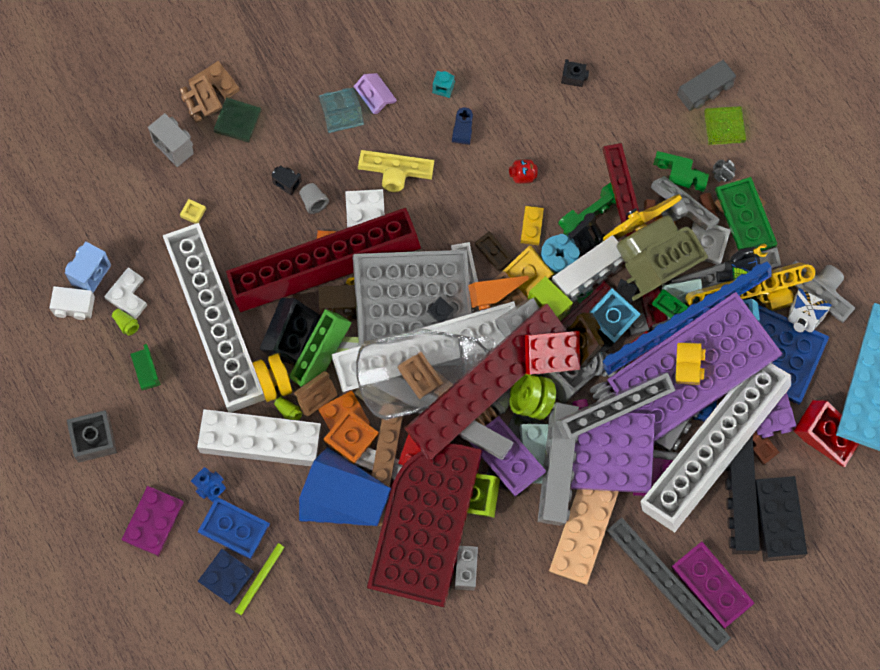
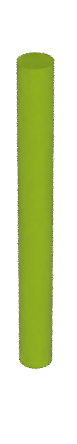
[235,543,285,615]

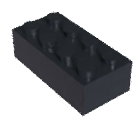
[755,476,808,562]

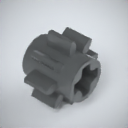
[712,159,736,182]

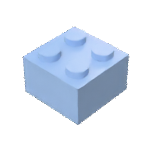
[65,241,111,293]

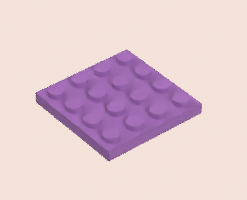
[571,413,655,493]

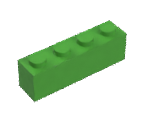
[289,309,352,387]

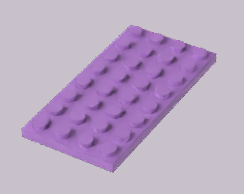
[607,292,782,442]

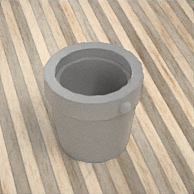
[299,183,329,214]

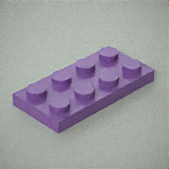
[469,416,546,496]

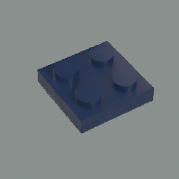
[198,549,254,605]

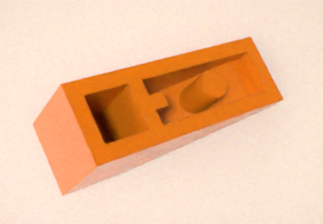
[468,276,529,310]

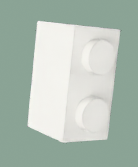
[50,286,95,320]

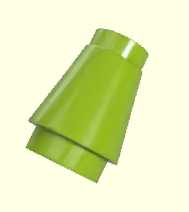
[112,309,139,336]
[274,396,303,421]

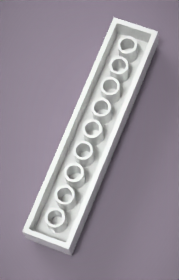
[163,223,265,413]
[640,363,791,533]

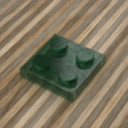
[214,97,261,143]

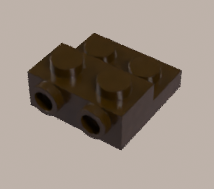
[566,312,604,368]

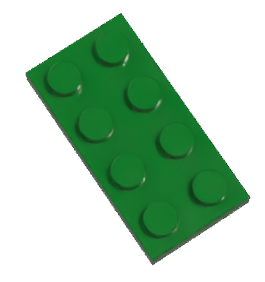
[715,177,778,251]

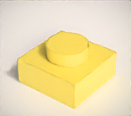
[180,199,206,224]

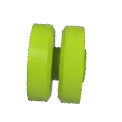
[509,374,556,420]

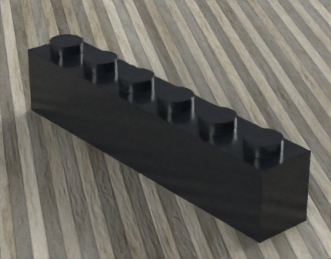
[725,435,760,554]

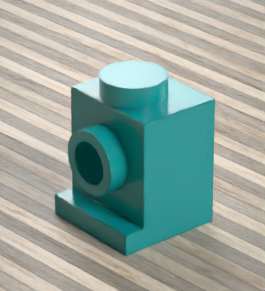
[432,71,455,98]

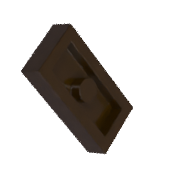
[475,231,514,272]

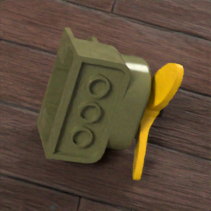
[603,194,709,301]

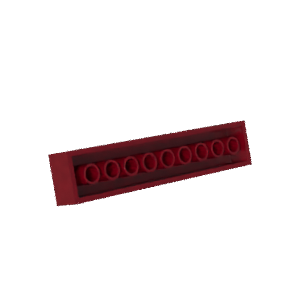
[226,207,421,313]

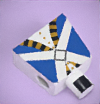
[788,288,832,332]

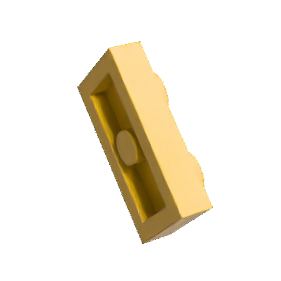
[520,206,544,245]

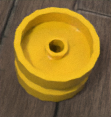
[252,353,293,402]

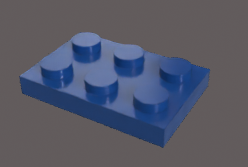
[198,497,270,559]

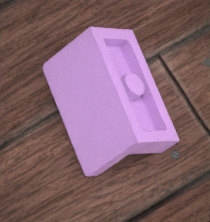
[354,73,397,114]

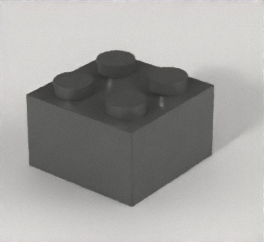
[67,410,117,463]

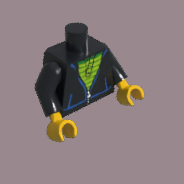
[716,244,771,303]

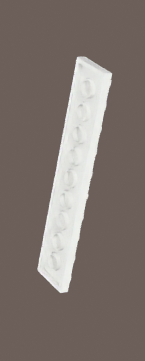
[332,301,515,392]

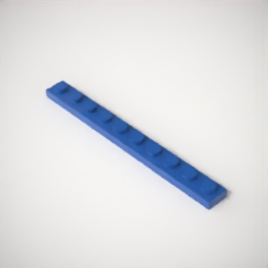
[603,261,772,375]

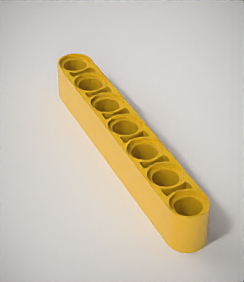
[685,263,815,307]

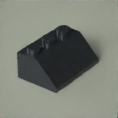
[259,298,321,366]

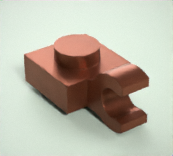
[753,431,780,465]

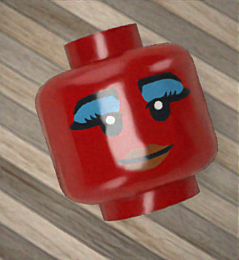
[509,159,538,184]

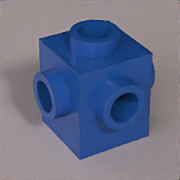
[191,467,226,502]

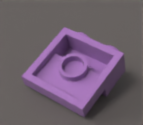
[756,392,796,439]

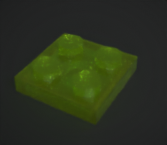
[704,106,746,145]

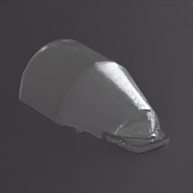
[356,329,496,420]

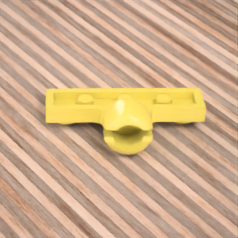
[358,150,434,192]

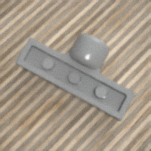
[651,176,720,231]
[785,260,855,323]

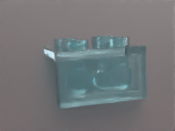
[318,88,364,133]

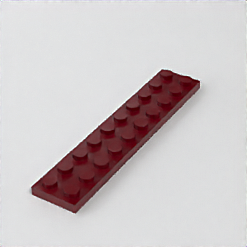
[404,304,567,460]

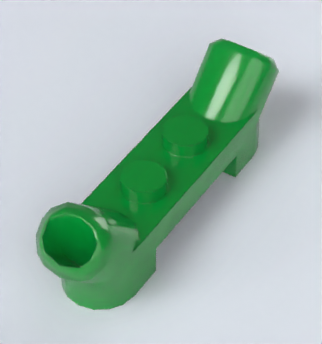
[558,182,616,237]

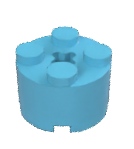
[540,234,580,276]

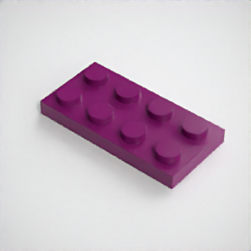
[671,541,755,629]

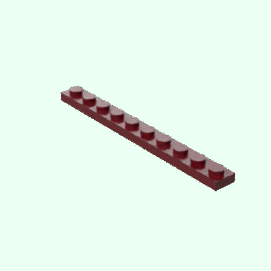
[602,143,667,328]

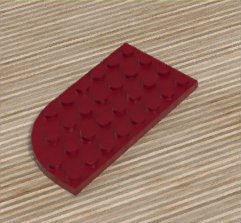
[367,444,483,608]

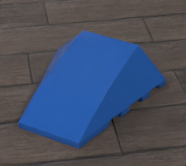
[299,447,391,526]

